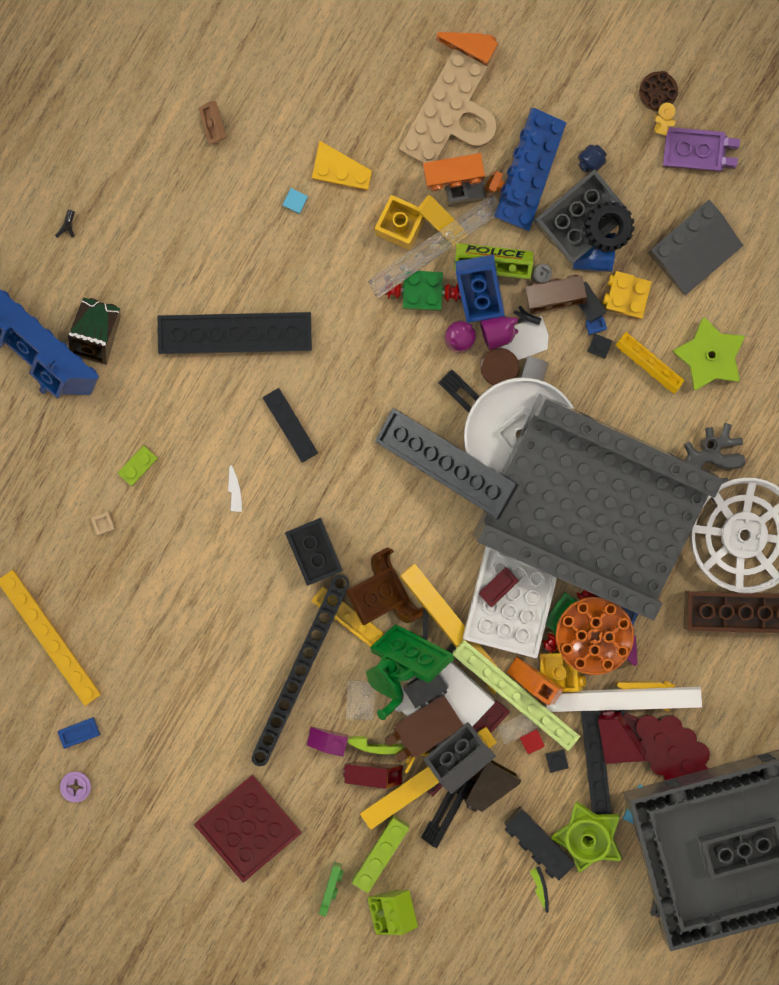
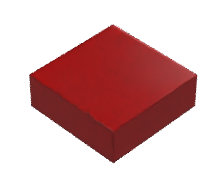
[520,729,545,755]

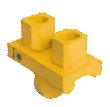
[653,102,676,136]

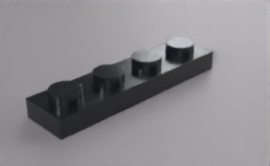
[262,388,318,463]

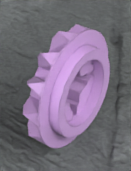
[60,771,91,802]

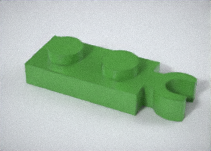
[319,862,344,917]

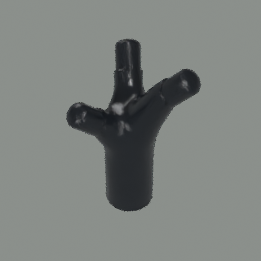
[55,209,75,238]
[514,306,542,325]

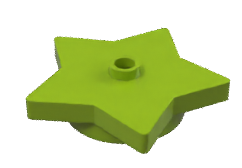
[672,318,745,390]
[551,801,622,873]

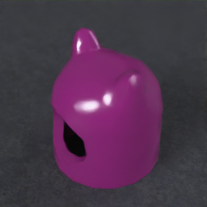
[480,316,518,350]
[444,321,476,354]

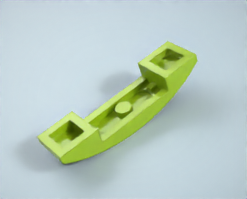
[348,736,405,754]

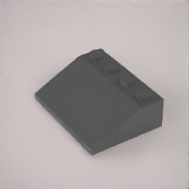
[533,169,629,264]
[648,199,743,296]

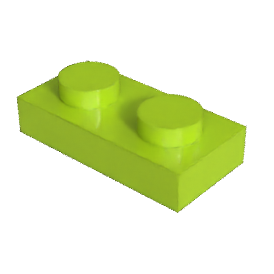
[118,445,159,486]

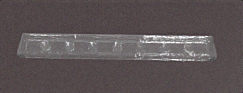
[368,195,498,298]

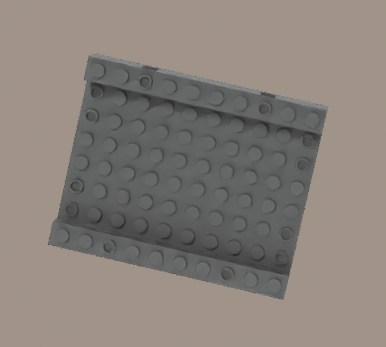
[473,393,724,621]
[623,750,779,952]

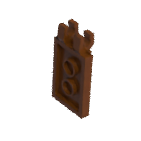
[385,695,463,762]

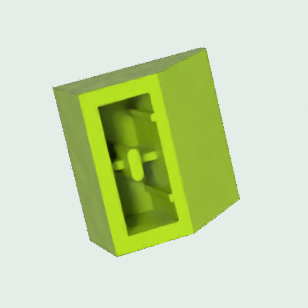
[367,890,418,935]

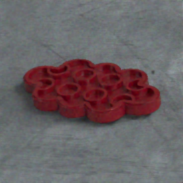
[635,714,710,780]

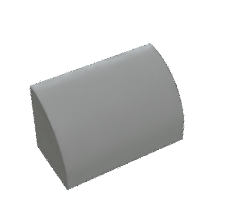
[520,356,549,381]

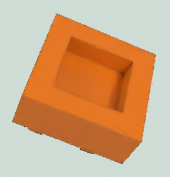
[484,171,506,193]

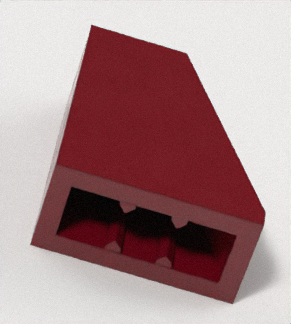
[598,711,646,764]
[343,762,403,789]

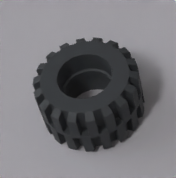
[583,201,635,252]

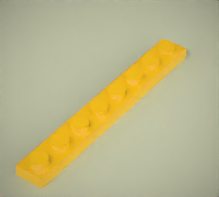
[0,570,101,706]

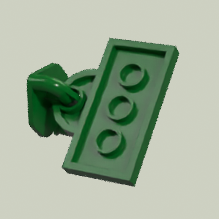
[366,624,454,720]

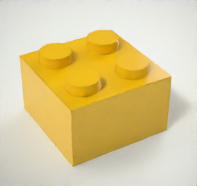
[374,195,426,251]

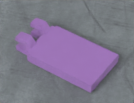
[663,127,740,172]

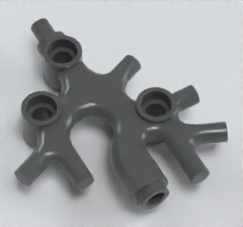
[683,423,745,503]

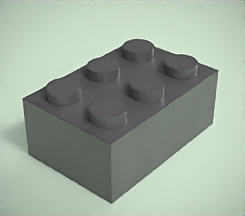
[424,722,496,794]

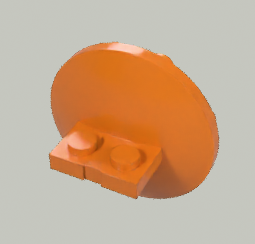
[556,597,634,675]

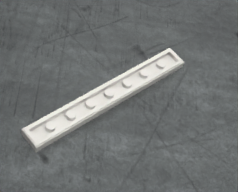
[546,687,702,712]

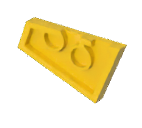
[312,140,372,191]

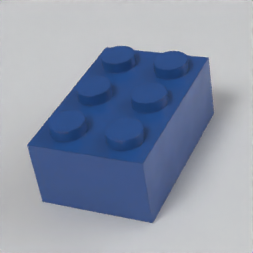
[455,254,505,323]

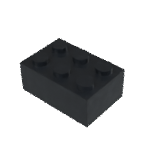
[285,518,343,586]

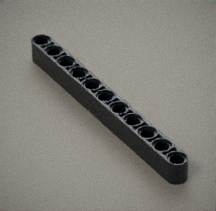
[251,573,350,767]

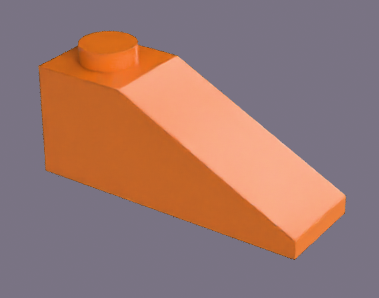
[436,32,498,66]

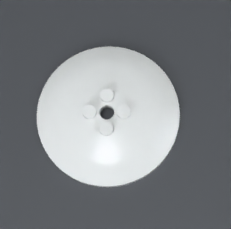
[464,377,574,473]

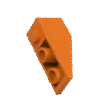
[507,656,565,705]

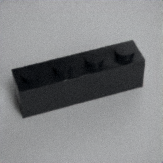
[504,806,575,881]

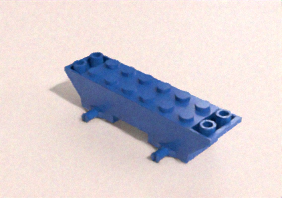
[0,289,99,399]

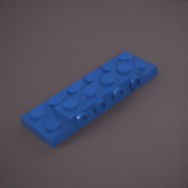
[494,108,566,231]

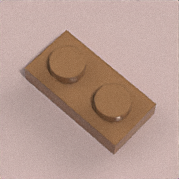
[199,101,226,145]

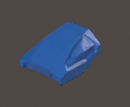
[573,233,616,272]

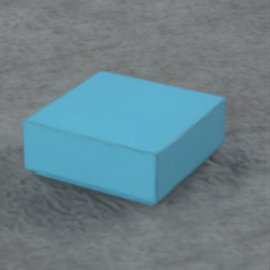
[283,188,308,214]

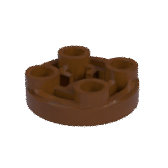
[639,71,678,111]
[481,348,519,385]

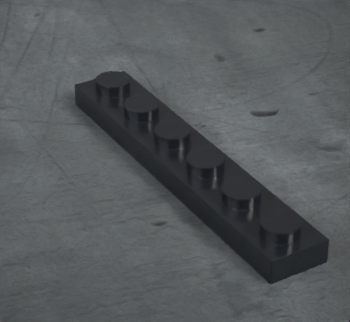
[580,710,612,814]

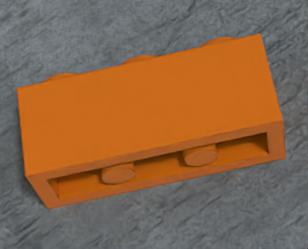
[423,153,485,191]

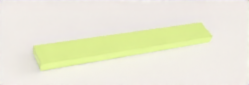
[452,640,581,751]

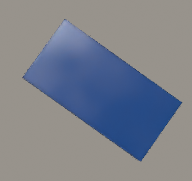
[57,717,101,749]

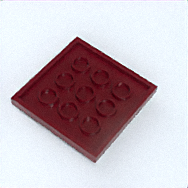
[194,774,302,883]

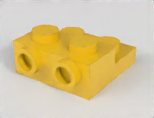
[603,271,652,319]
[539,653,586,692]

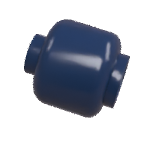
[578,144,607,173]

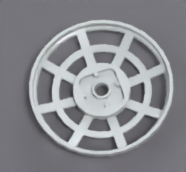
[690,478,779,593]

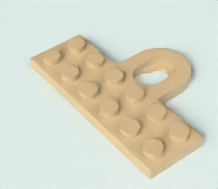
[399,48,496,163]

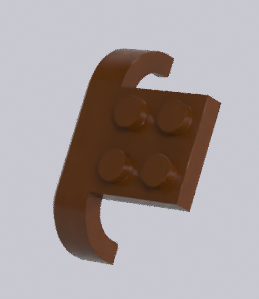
[345,547,424,625]

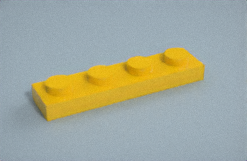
[615,332,685,394]

